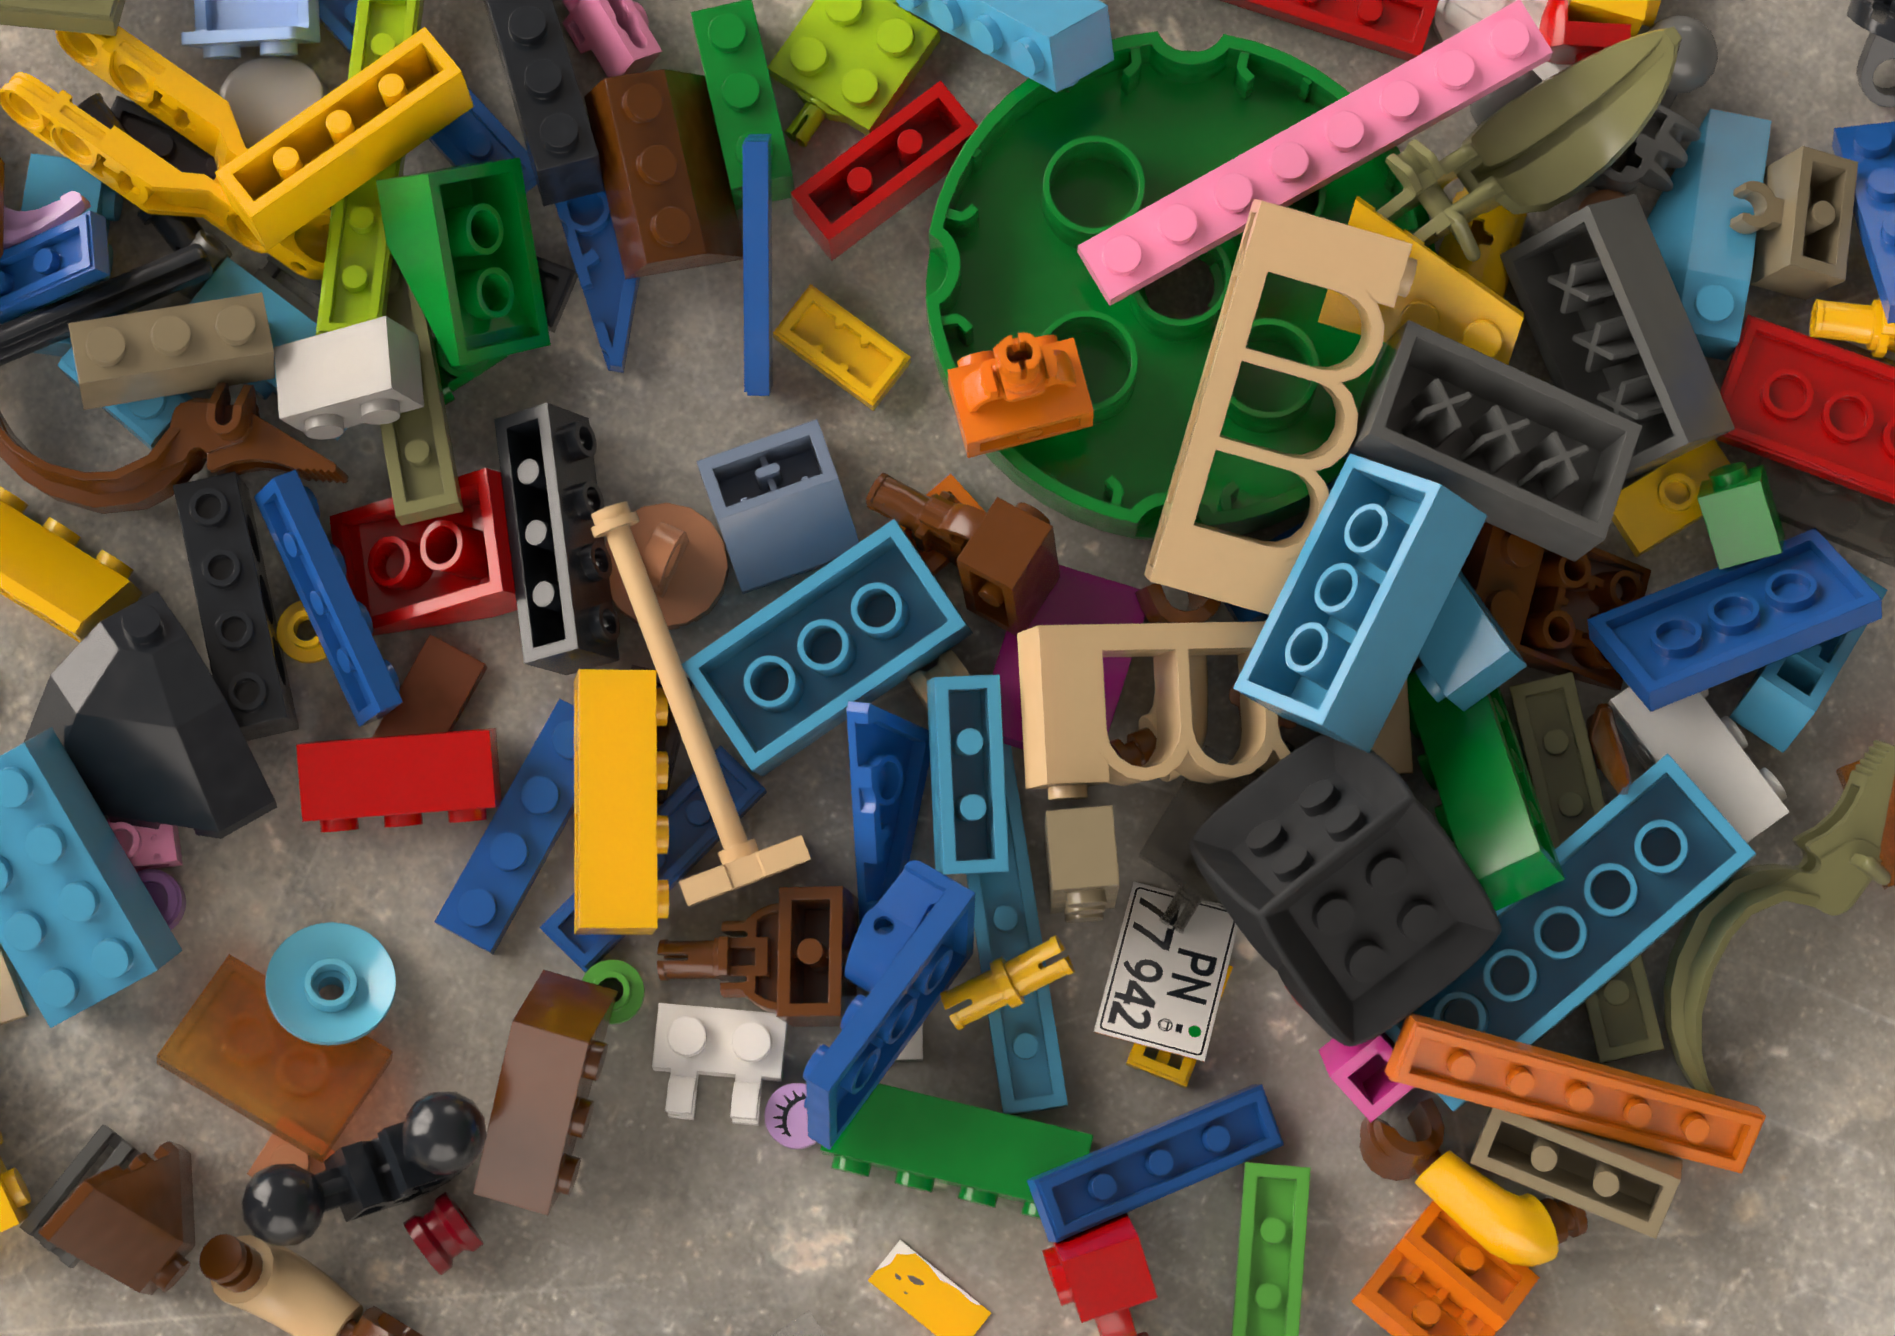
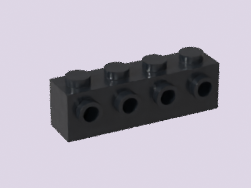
[494,403,620,675]

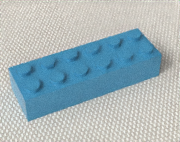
[1385,753,1756,1111]

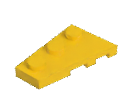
[1318,196,1524,365]

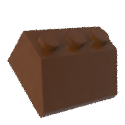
[584,69,743,280]

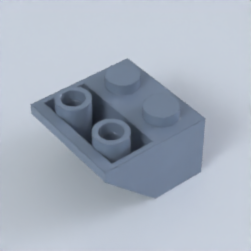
[696,419,859,594]

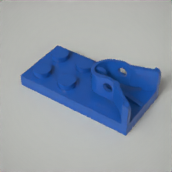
[803,860,975,1150]

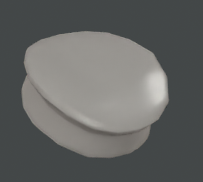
[219,56,330,149]

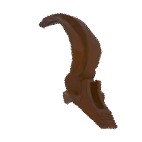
[0,382,349,514]

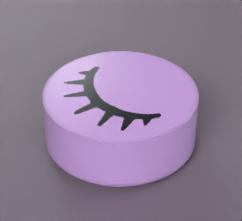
[764,1083,817,1149]

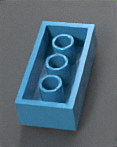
[1233,453,1487,754]
[682,519,973,777]
[0,727,183,1028]

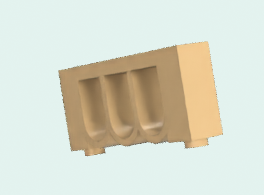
[1144,199,1417,615]
[1017,621,1413,801]

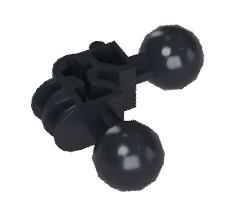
[242,1092,487,1246]

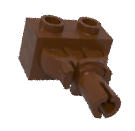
[866,473,1060,636]
[657,886,858,1027]

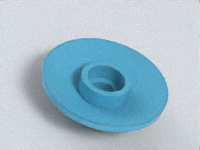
[265,922,396,1045]

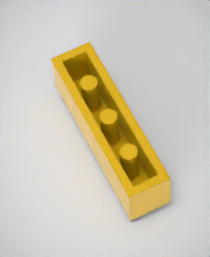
[215,27,474,251]
[574,669,669,935]

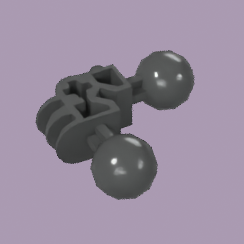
[1470,15,1718,194]

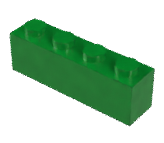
[1407,670,1565,911]
[820,1083,1093,1220]

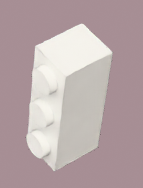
[1608,687,1789,843]

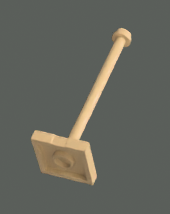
[591,501,811,907]

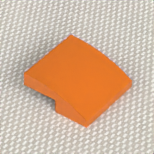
[1351,1200,1540,1336]

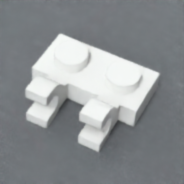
[652,1003,788,1126]

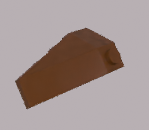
[38,1141,195,1295]

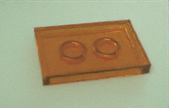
[156,954,393,1163]

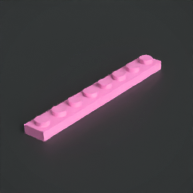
[1077,0,1553,306]

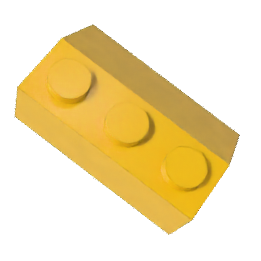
[0,486,143,643]

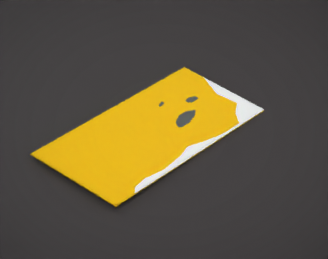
[868,1240,991,1336]

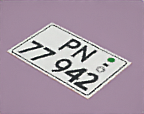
[1094,882,1238,1062]

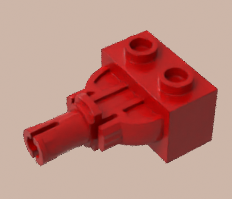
[1042,1213,1158,1336]

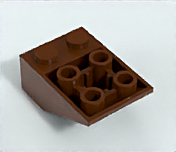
[1461,522,1651,691]

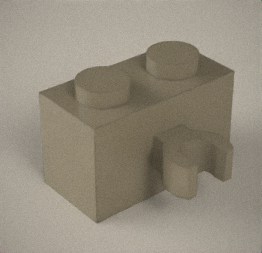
[1730,146,1858,300]

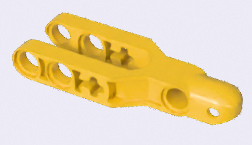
[0,26,331,280]

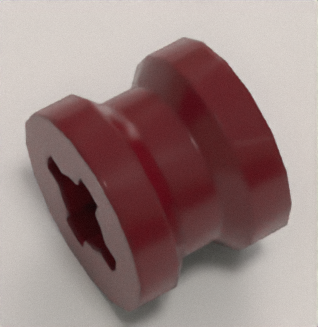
[403,1192,484,1275]

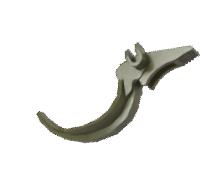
[1376,26,1682,262]
[1664,740,1895,1095]

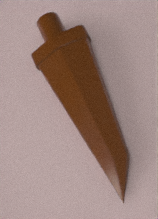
[1586,703,1632,795]

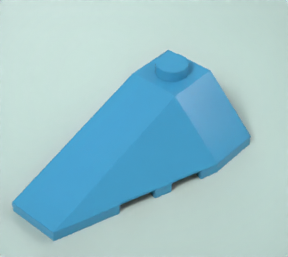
[1647,109,1772,361]

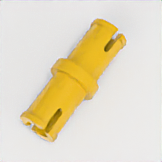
[940,935,1075,1030]

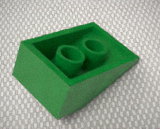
[376,157,551,366]

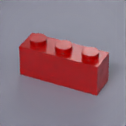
[790,80,978,261]
[296,728,502,832]

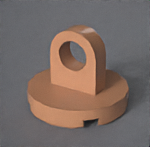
[605,503,729,630]

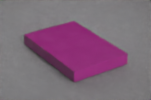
[992,565,1145,750]

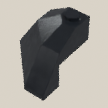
[24,591,277,839]

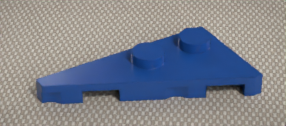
[555,178,640,373]
[846,701,930,931]

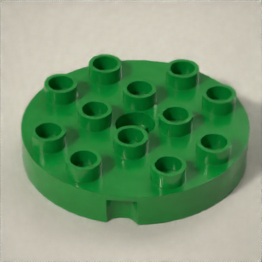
[925,31,1436,541]

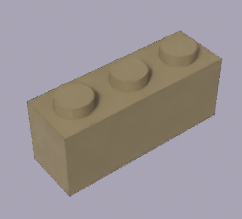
[68,292,275,410]
[1044,805,1120,923]
[1470,1107,1683,1239]

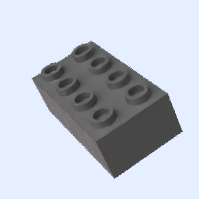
[1500,194,1735,479]
[1342,320,1642,562]

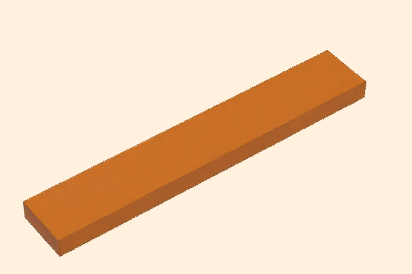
[1385,1013,1766,1174]

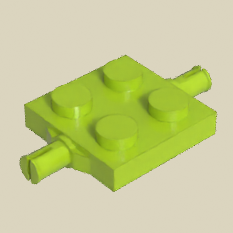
[768,0,941,147]

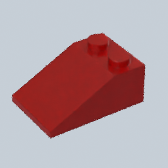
[329,468,517,636]

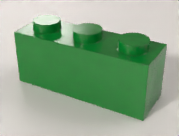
[690,0,795,210]

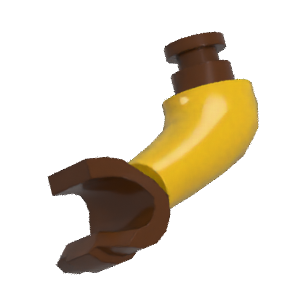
[1359,1097,1588,1267]

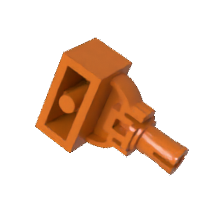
[947,332,1094,458]

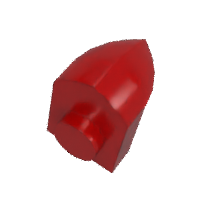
[1539,0,1631,65]

